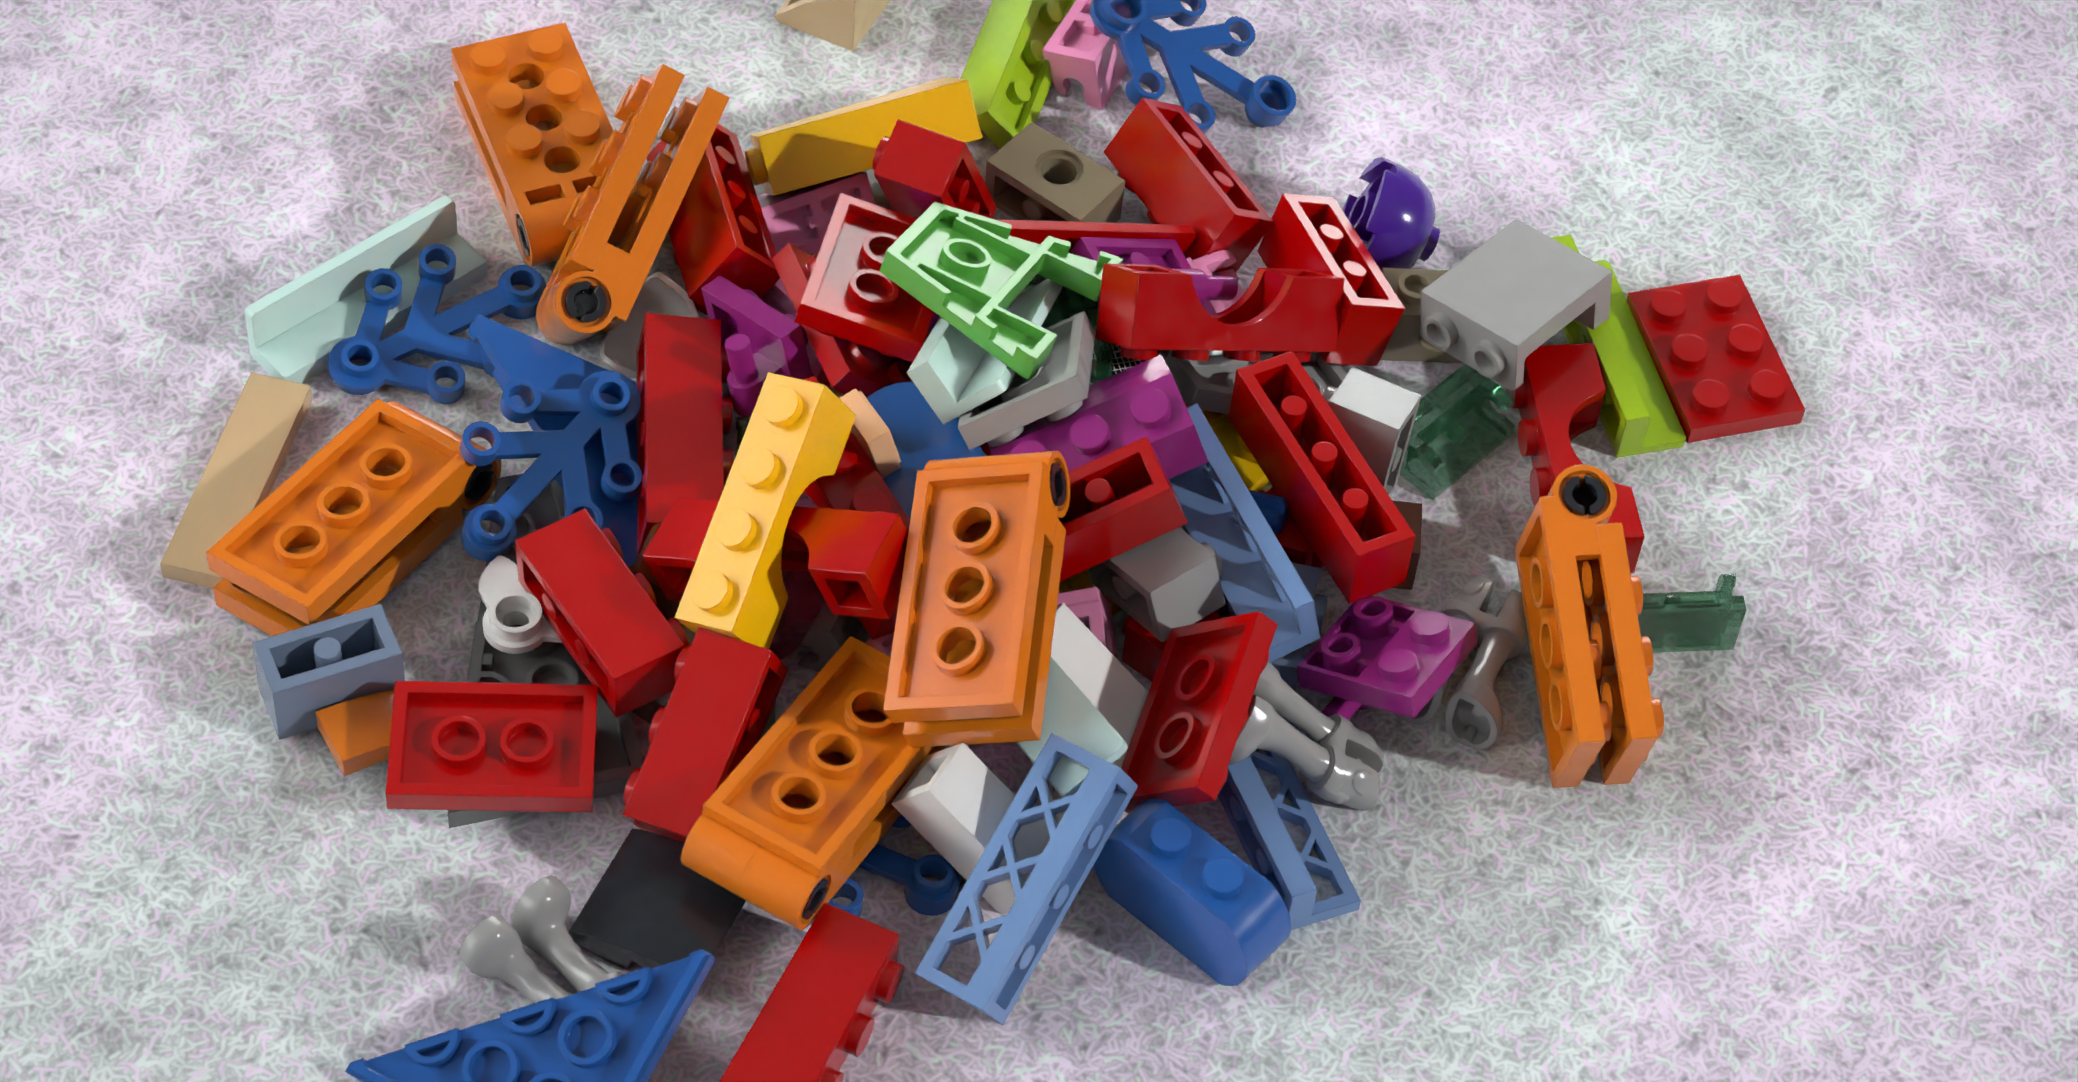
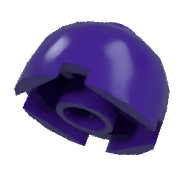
[1342,157,1440,271]

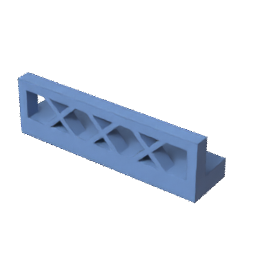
[1169,404,1320,662]
[915,733,1138,1025]
[1218,749,1361,930]

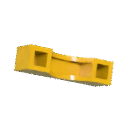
[675,372,856,649]

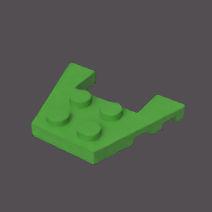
[879,202,1123,380]

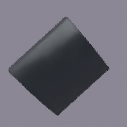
[568,828,746,970]

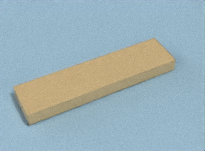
[160,372,313,589]

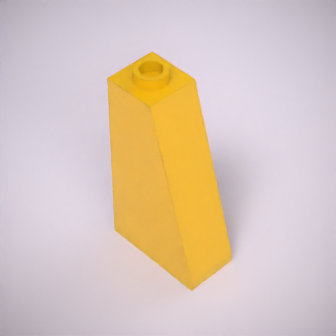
[745,77,983,196]

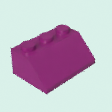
[988,355,1208,479]

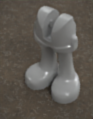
[1393,575,1529,750]
[1229,661,1385,811]
[459,875,624,1003]

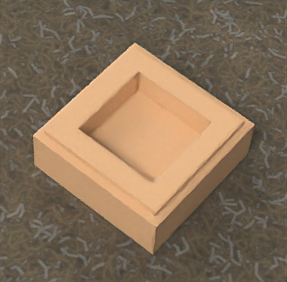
[839,388,901,478]

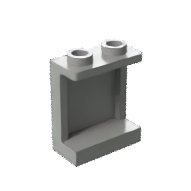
[1420,219,1612,390]

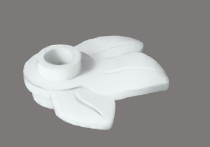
[478,555,562,654]

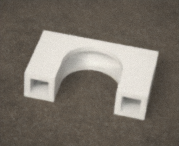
[892,603,1148,914]

